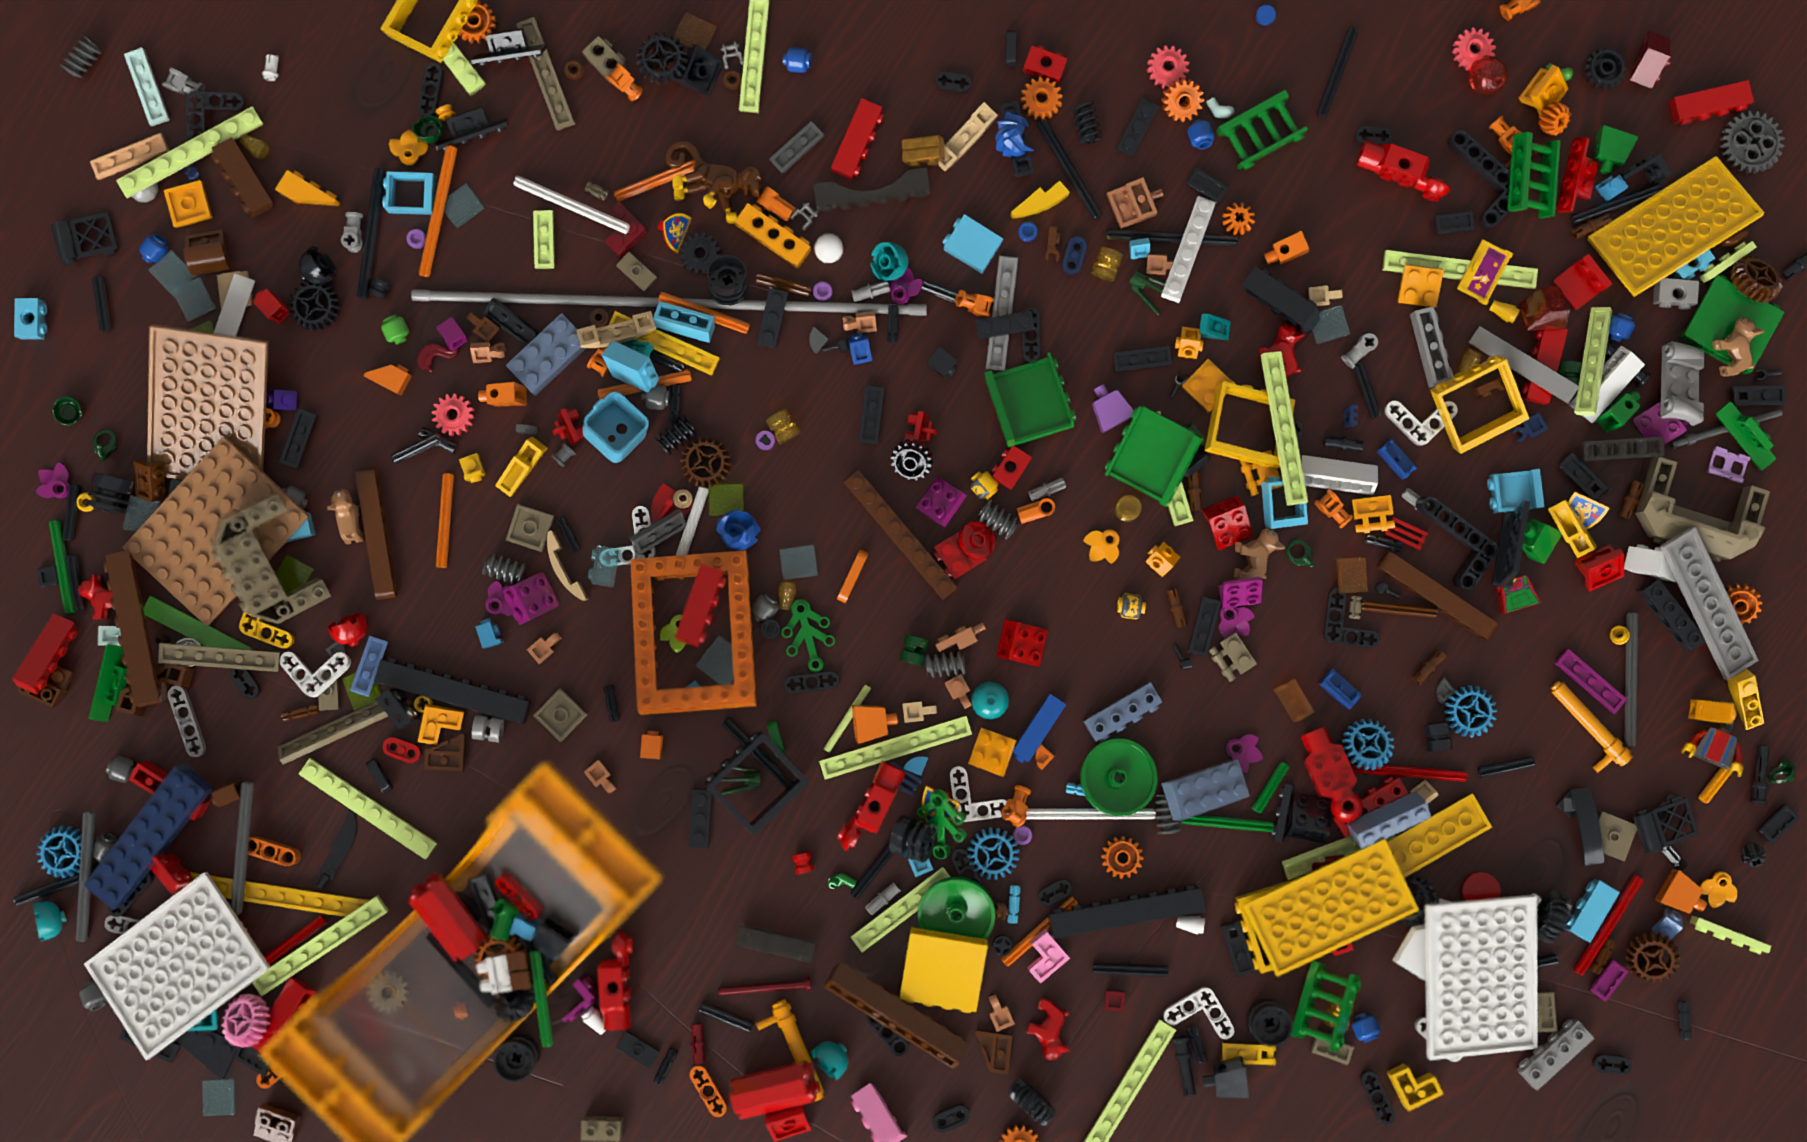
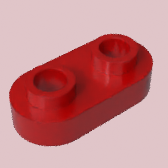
[383,737,421,763]

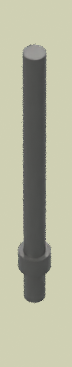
[1670,408,1782,448]

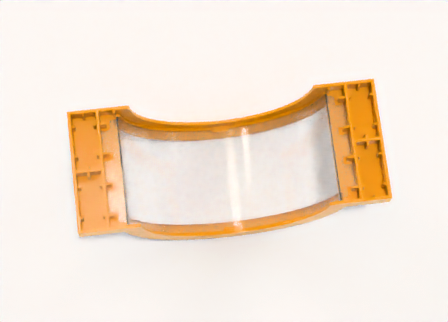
[260,762,663,1142]

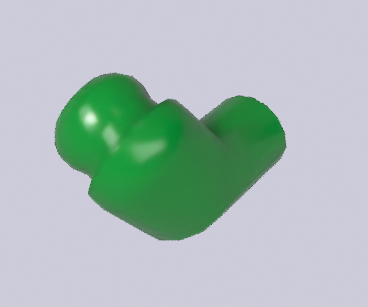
[828,872,857,889]

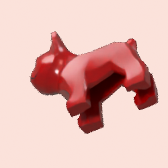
[1259,323,1305,378]
[78,574,113,619]
[1026,998,1070,1061]

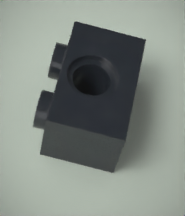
[927,346,958,380]

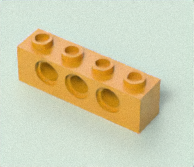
[735,203,811,268]

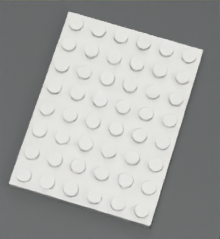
[84,872,271,1060]
[1425,895,1538,1060]

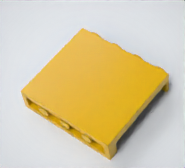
[900,927,988,1013]

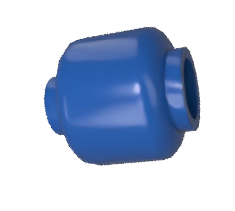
[783,47,812,73]
[1187,119,1215,150]
[139,234,169,263]
[1609,312,1635,342]
[1352,1012,1381,1043]

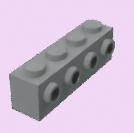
[1410,306,1453,388]
[1516,1018,1594,1090]

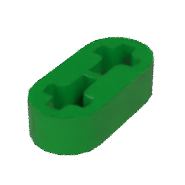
[767,720,786,758]

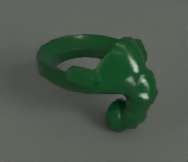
[92,429,118,461]
[1286,539,1315,567]
[1768,760,1795,784]

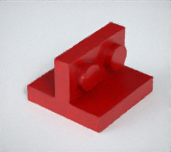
[1575,544,1624,592]
[764,1104,811,1142]

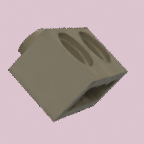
[582,36,627,83]
[581,1116,623,1141]

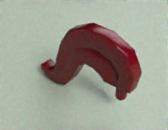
[417,343,459,372]

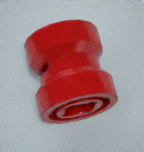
[792,851,814,874]

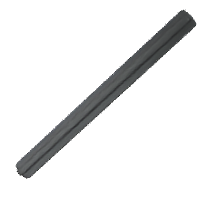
[1624,612,1638,746]
[231,782,254,915]
[76,811,95,942]

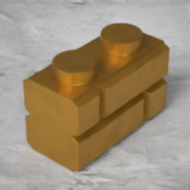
[902,135,945,168]

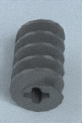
[59,35,102,78]
[978,499,1019,540]
[482,553,526,585]
[925,651,966,678]
[1155,794,1181,834]

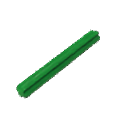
[49,520,76,614]
[1180,815,1274,832]
[529,950,553,1047]

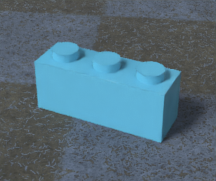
[653,301,715,343]
[1565,879,1619,942]

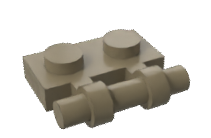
[1209,632,1257,682]

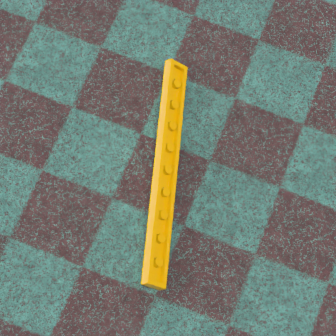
[190,872,369,917]

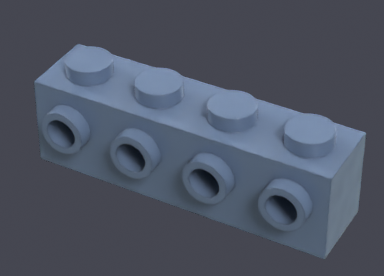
[1083,682,1162,742]
[1347,791,1431,850]

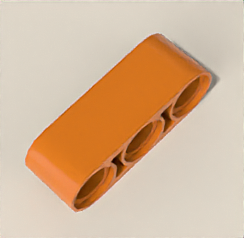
[247,836,301,866]

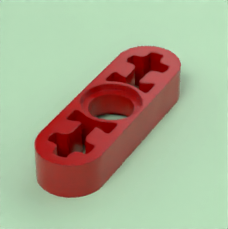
[495,873,543,920]

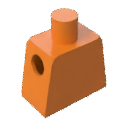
[1264,231,1309,264]
[478,382,527,406]
[851,705,898,743]
[1655,868,1707,913]

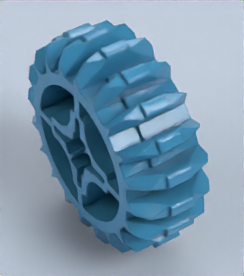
[1444,685,1497,737]
[1341,719,1395,771]
[36,825,82,878]
[967,827,1019,880]

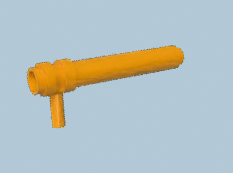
[1551,681,1633,773]
[756,999,824,1101]

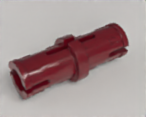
[690,1023,706,1064]

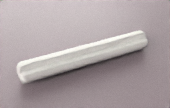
[676,486,709,556]

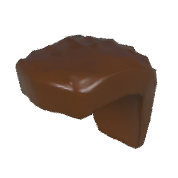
[1720,228,1749,248]

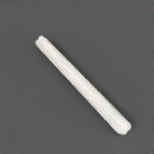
[514,176,630,234]
[1026,809,1156,819]

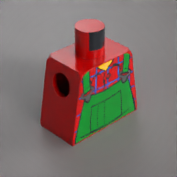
[1496,575,1540,614]

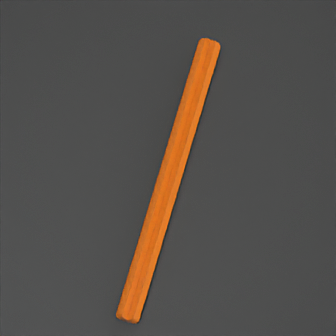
[419,145,457,277]

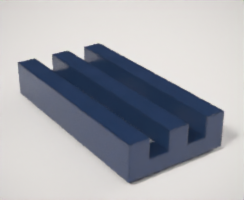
[1342,405,1358,428]
[888,760,922,796]

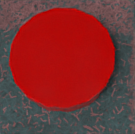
[958,521,996,559]
[1461,872,1501,901]

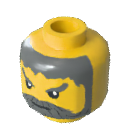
[970,471,999,500]
[1117,593,1146,619]

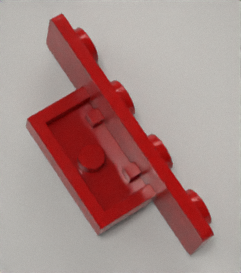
[1557,137,1599,213]

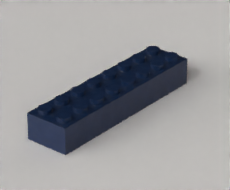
[84,763,214,910]

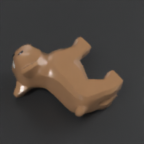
[1712,317,1764,377]
[328,489,365,544]
[1234,528,1285,580]

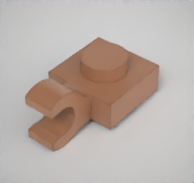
[1146,254,1174,275]
[843,311,877,333]
[470,342,506,363]
[527,633,562,664]
[944,674,972,709]
[584,760,616,794]
[989,994,1014,1032]

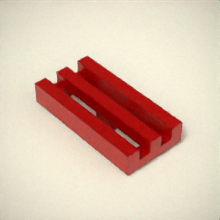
[1384,517,1428,550]

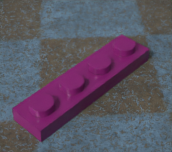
[1554,649,1627,714]

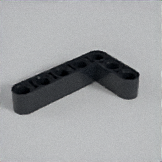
[1447,130,1510,230]
[1416,496,1499,590]

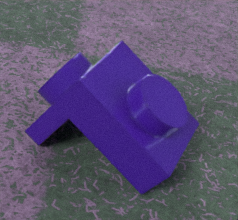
[266,389,297,411]

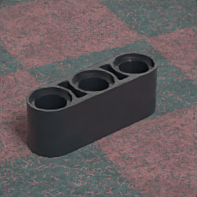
[866,1015,909,1057]

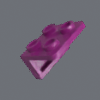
[1633,400,1690,450]
[502,572,559,625]
[1218,577,1262,608]
[562,974,599,1022]

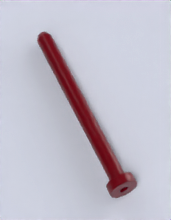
[718,977,811,996]

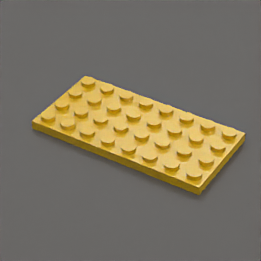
[1587,156,1765,297]
[1243,839,1419,976]

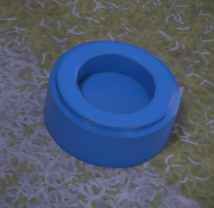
[1256,5,1276,26]
[1018,222,1038,242]

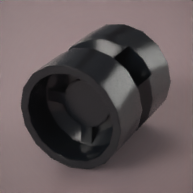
[1424,722,1453,752]

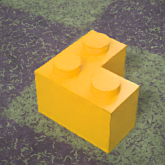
[1386,1063,1443,1111]

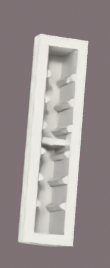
[1569,346,1645,423]
[1301,455,1378,495]

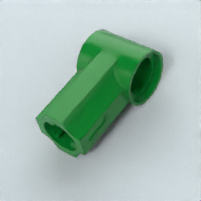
[491,899,519,941]

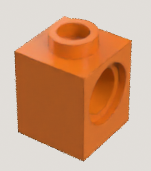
[640,731,663,759]

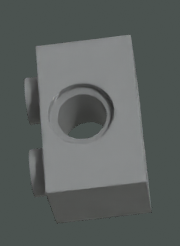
[1653,278,1699,309]

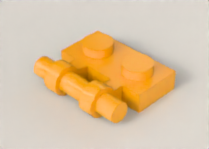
[1240,450,1283,496]
[1352,495,1395,534]

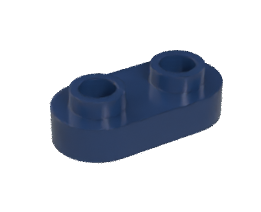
[1062,237,1087,275]

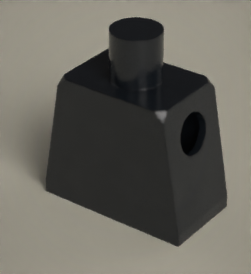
[533,914,579,961]
[1202,1056,1249,1098]

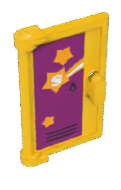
[1457,239,1513,305]

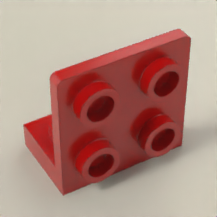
[1553,254,1612,310]
[1202,496,1253,550]
[996,620,1048,667]
[151,853,193,896]

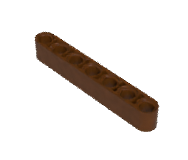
[355,467,398,600]
[1377,551,1498,641]

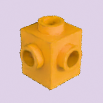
[1175,327,1203,359]
[1145,542,1180,577]

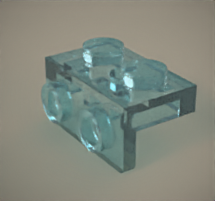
[588,545,620,588]

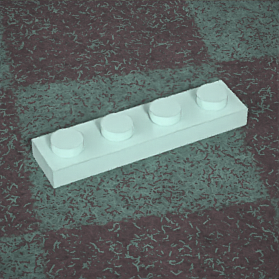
[124,48,170,126]

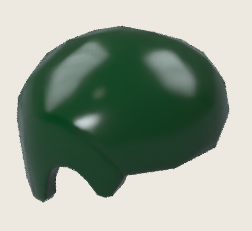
[412,115,443,144]
[52,396,83,426]

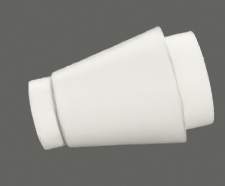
[1176,916,1205,935]
[581,1005,606,1035]

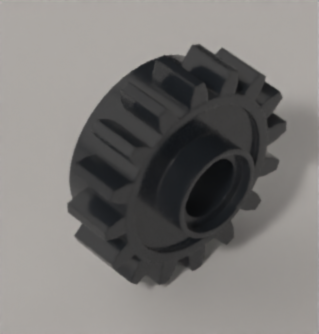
[1583,47,1627,91]
[679,232,721,275]
[891,439,933,480]
[494,988,535,1022]

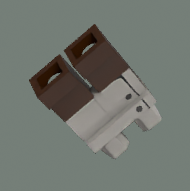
[477,948,533,994]

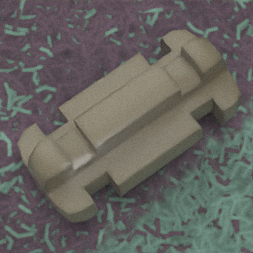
[585,182,609,200]
[1349,596,1362,619]

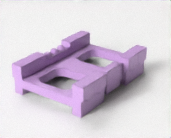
[1706,446,1751,483]

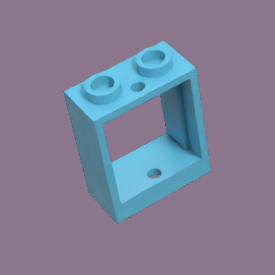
[383,172,437,215]
[1261,476,1308,529]

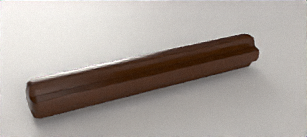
[1361,600,1438,618]

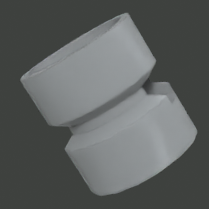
[472,715,504,743]

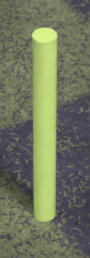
[823,684,871,753]

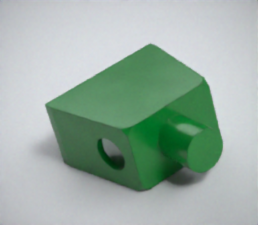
[1593,125,1638,175]
[1595,390,1640,433]
[1523,519,1562,564]

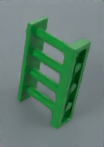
[1216,90,1308,170]
[1508,132,1561,218]
[1291,961,1361,1051]

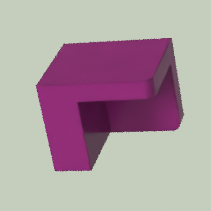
[436,317,467,352]

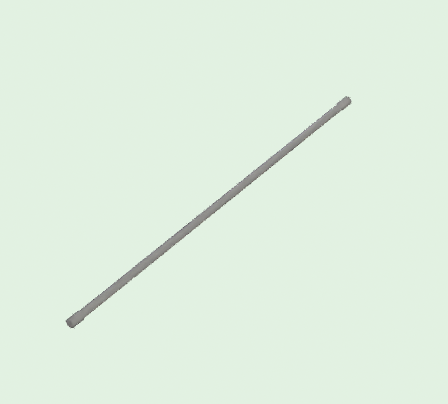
[411,289,927,316]

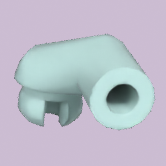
[1206,97,1234,119]

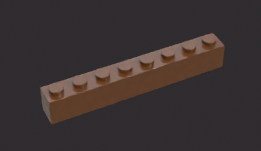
[844,470,958,601]
[103,550,162,707]
[824,962,969,1069]

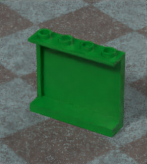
[1678,275,1785,374]
[984,352,1076,447]
[1105,405,1204,507]

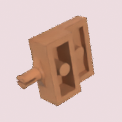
[1107,178,1163,229]
[936,622,986,651]

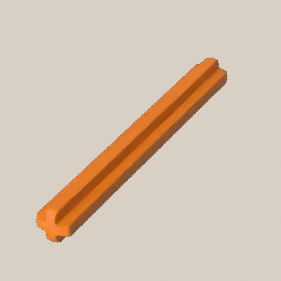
[614,159,702,202]
[658,292,750,334]
[598,370,692,399]
[436,473,454,568]
[1002,897,1078,966]

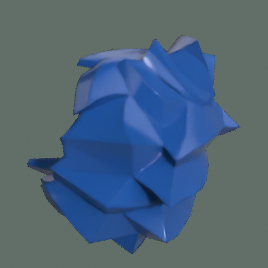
[995,111,1034,157]
[716,509,761,551]

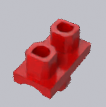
[552,408,584,446]
[904,411,937,447]

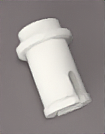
[262,55,279,81]

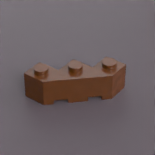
[116,663,194,716]

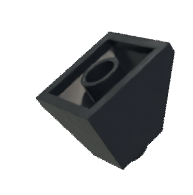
[670,44,724,97]

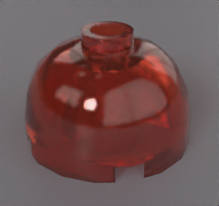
[1468,55,1508,95]

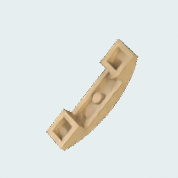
[938,102,998,172]
[576,311,656,348]
[547,530,588,601]

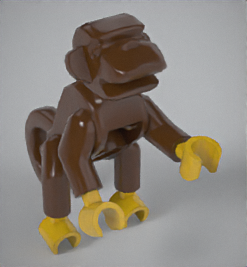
[665,141,762,224]

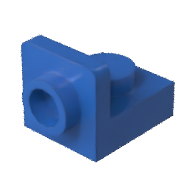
[848,333,872,365]

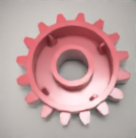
[1452,28,1496,71]
[1147,45,1189,88]
[432,394,475,436]

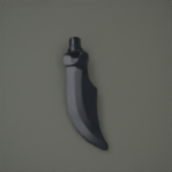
[316,809,356,889]

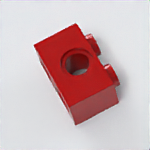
[1023,45,1068,85]
[252,288,290,324]
[991,446,1032,491]

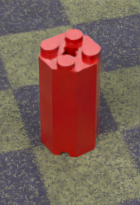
[408,872,487,961]
[729,1060,820,1120]

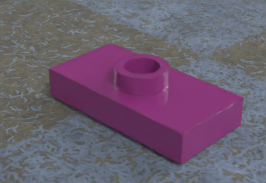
[1589,958,1629,1002]

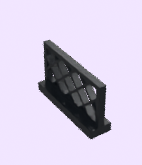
[1491,500,1530,589]

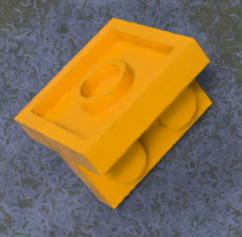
[1519,65,1568,115]

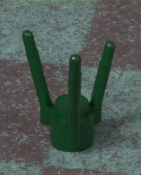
[1129,270,1166,316]
[720,765,760,795]

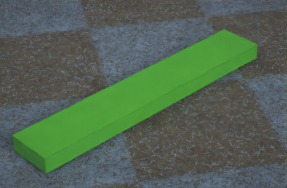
[144,596,253,650]

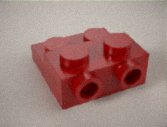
[933,531,987,580]

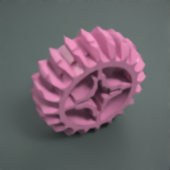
[221,994,271,1047]

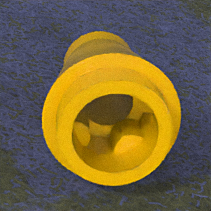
[1489,300,1520,323]

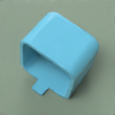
[582,392,649,463]

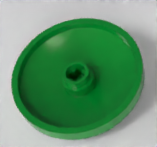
[1080,739,1157,816]
[918,877,995,939]

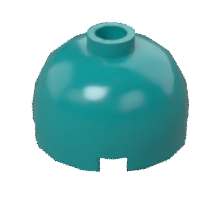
[871,242,908,281]
[971,681,1009,720]
[33,901,66,941]
[810,1041,848,1080]

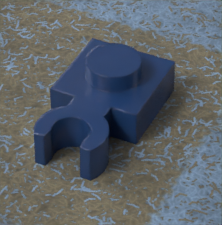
[1511,412,1549,443]

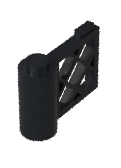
[51,212,119,266]
[1633,795,1699,853]

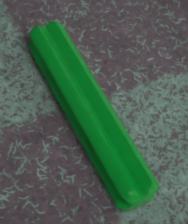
[1252,761,1290,813]

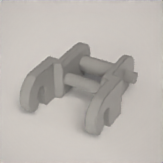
[721,41,743,69]
[790,202,818,231]

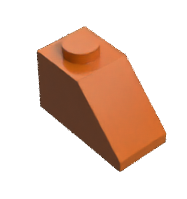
[364,364,412,396]

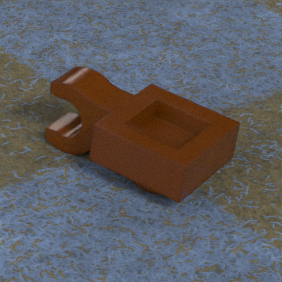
[1045,226,1060,262]
[466,312,500,342]
[1472,376,1506,398]

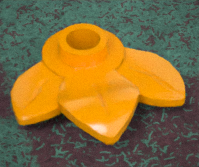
[389,130,428,166]
[1083,530,1119,564]
[1700,872,1737,908]

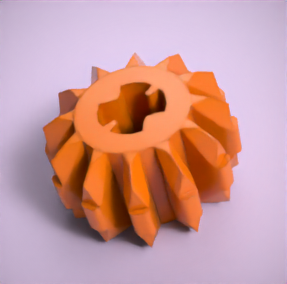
[1538,101,1571,136]
[1222,203,1255,235]

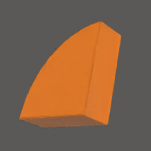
[1035,744,1055,770]

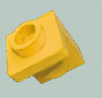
[459,453,486,483]

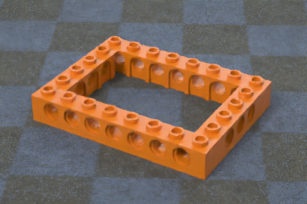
[630,550,757,715]

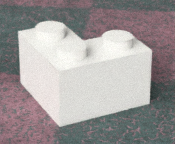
[1624,544,1677,582]

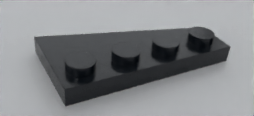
[175,1030,238,1080]

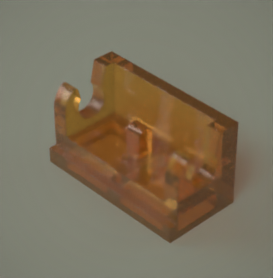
[1273,679,1314,723]

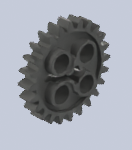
[1720,111,1785,174]

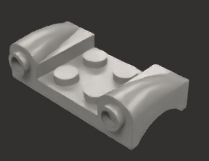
[1661,341,1704,426]

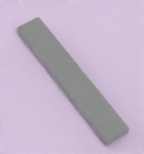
[986,256,1018,371]
[1469,326,1579,403]

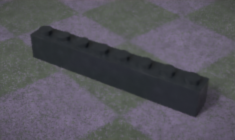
[374,657,532,724]
[1047,884,1206,938]

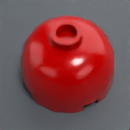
[327,612,368,647]

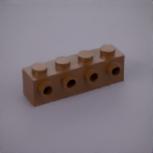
[210,137,273,218]

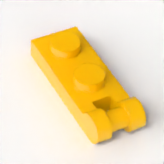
[1222,1043,1276,1065]

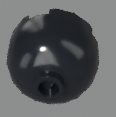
[298,246,337,285]

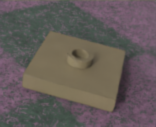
[506,504,555,552]
[533,688,588,742]
[1598,811,1637,862]

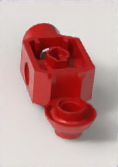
[1356,140,1451,201]
[1301,726,1363,823]
[837,761,906,852]
[598,930,634,1031]

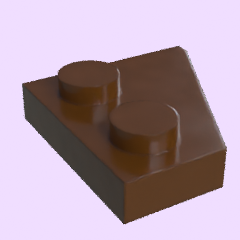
[424,734,466,771]
[975,1030,1013,1075]

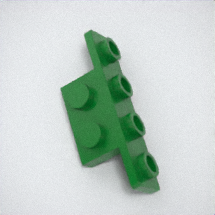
[1715,402,1776,470]
[89,644,128,722]

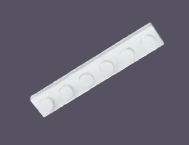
[1161,196,1216,303]

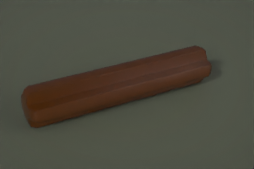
[756,273,811,297]

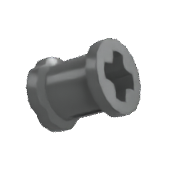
[551,442,576,467]

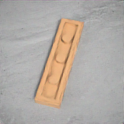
[90,133,169,180]

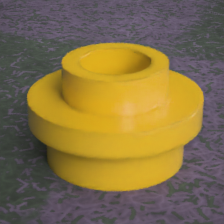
[77,493,96,512]
[1610,626,1630,645]

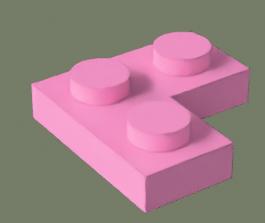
[1027,930,1070,984]

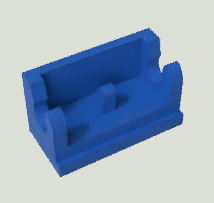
[1376,439,1417,480]
[1318,668,1362,710]

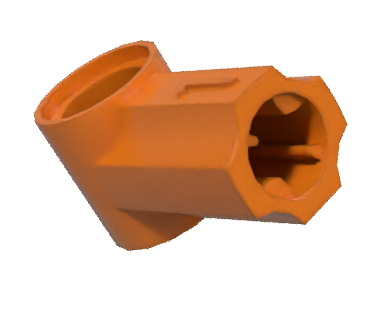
[756,186,796,222]
[1017,498,1055,524]

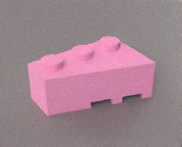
[851,1083,907,1142]

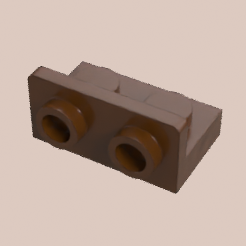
[133,459,167,503]

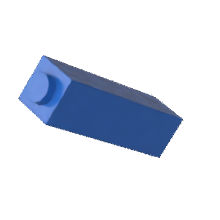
[1013,694,1067,763]

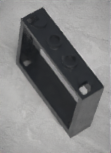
[704,730,810,836]

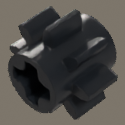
[1740,843,1767,867]

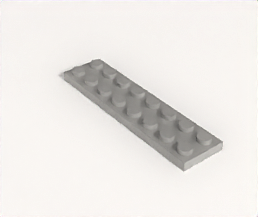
[1660,527,1759,680]

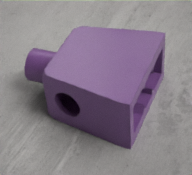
[1092,384,1133,433]

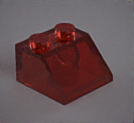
[1518,287,1570,331]

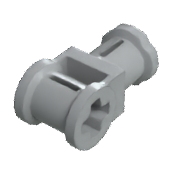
[162,68,204,100]
[341,212,363,253]
[1341,333,1378,369]

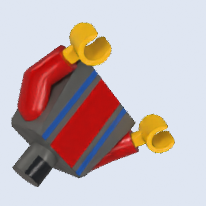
[1681,723,1743,776]

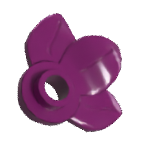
[888,268,923,305]
[36,463,70,499]
[485,581,513,616]
[1219,607,1254,638]
[1226,734,1263,773]

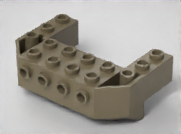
[1635,457,1770,562]
[210,492,331,624]

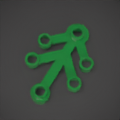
[781,599,835,672]
[917,789,966,860]

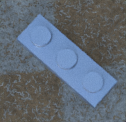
[350,636,388,697]

